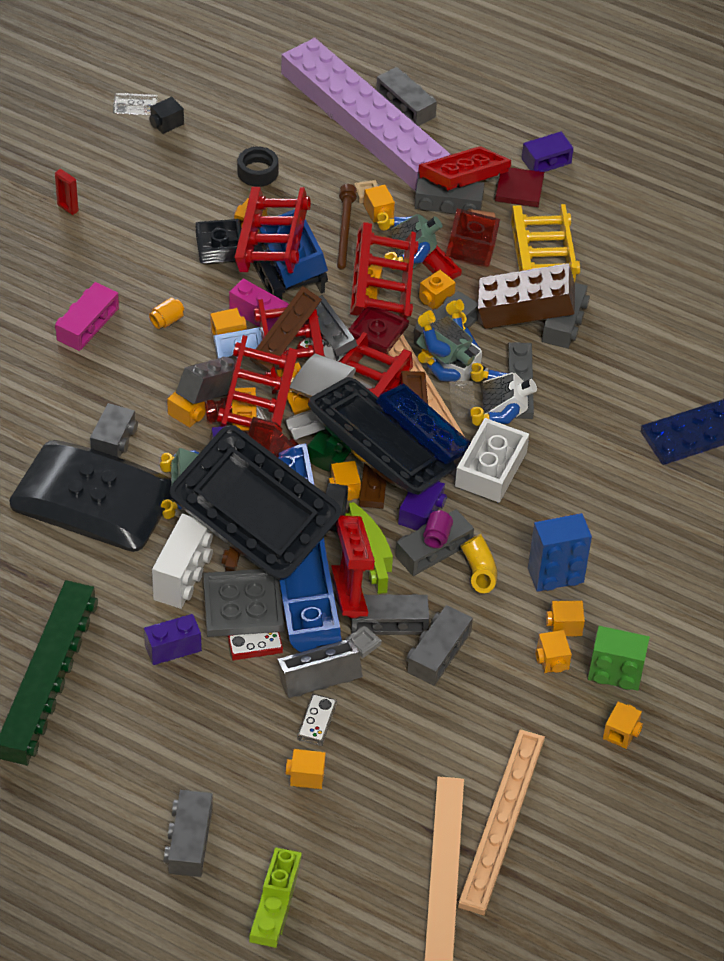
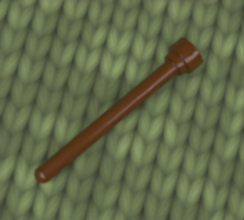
[337,184,357,270]

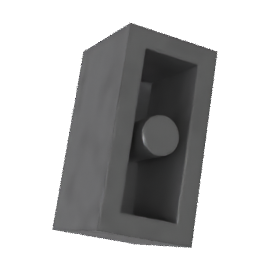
[90,403,138,458]

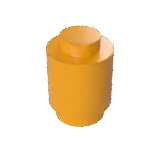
[149,297,184,329]

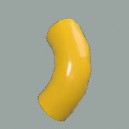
[460,534,498,593]

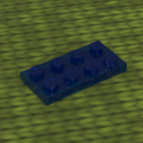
[376,384,471,464]
[640,399,724,465]

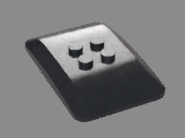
[308,377,456,495]
[170,425,341,580]
[9,440,172,552]

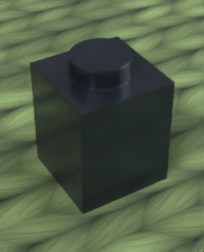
[149,96,184,134]

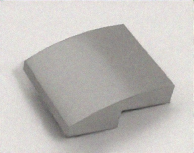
[290,353,356,398]
[284,410,326,440]

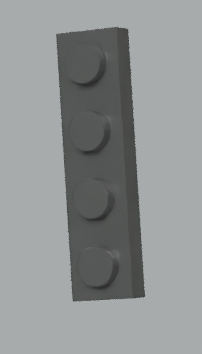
[316,295,358,357]
[508,342,534,419]

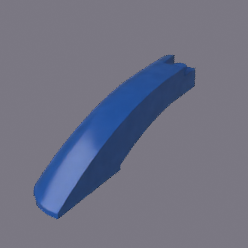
[279,443,342,652]

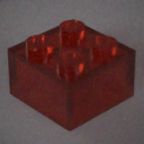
[445,208,500,267]

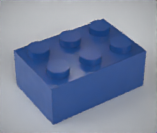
[259,209,328,288]
[528,513,592,592]

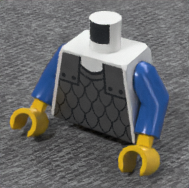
[418,312,488,385]
[470,363,537,426]

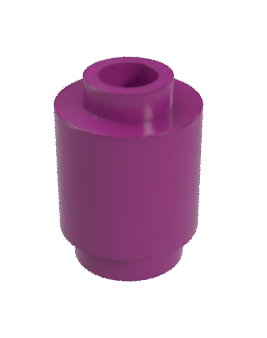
[423,510,453,549]

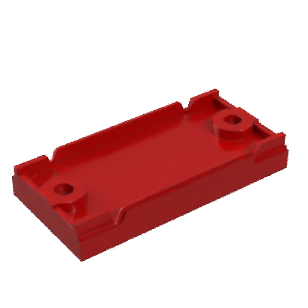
[418,146,511,190]

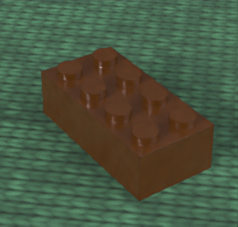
[478,263,575,329]

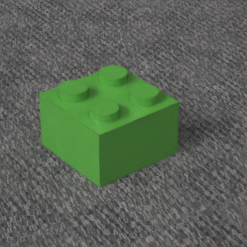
[588,626,650,691]

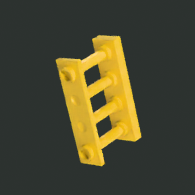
[511,204,580,282]

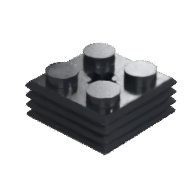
[195,219,242,264]

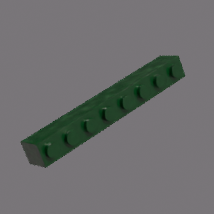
[0,580,98,766]

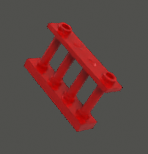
[235,187,311,273]
[350,222,418,319]
[254,299,325,394]
[341,332,413,404]
[216,335,298,445]
[330,515,375,618]

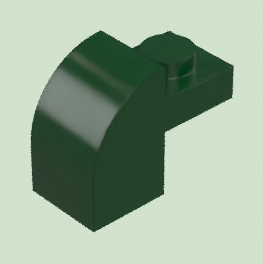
[307,431,351,471]

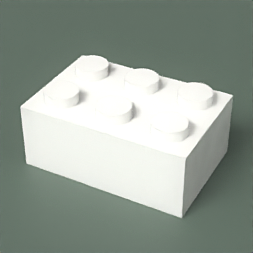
[455,418,529,503]
[152,514,213,609]

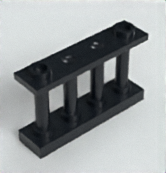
[252,243,328,300]

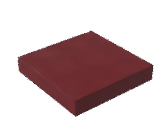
[495,167,545,208]
[348,307,409,354]

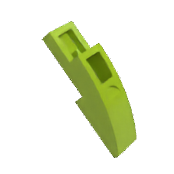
[344,502,393,594]
[249,847,302,948]

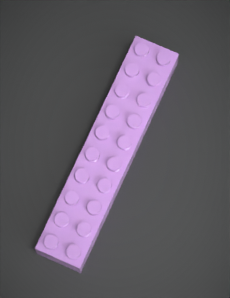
[281,38,450,191]

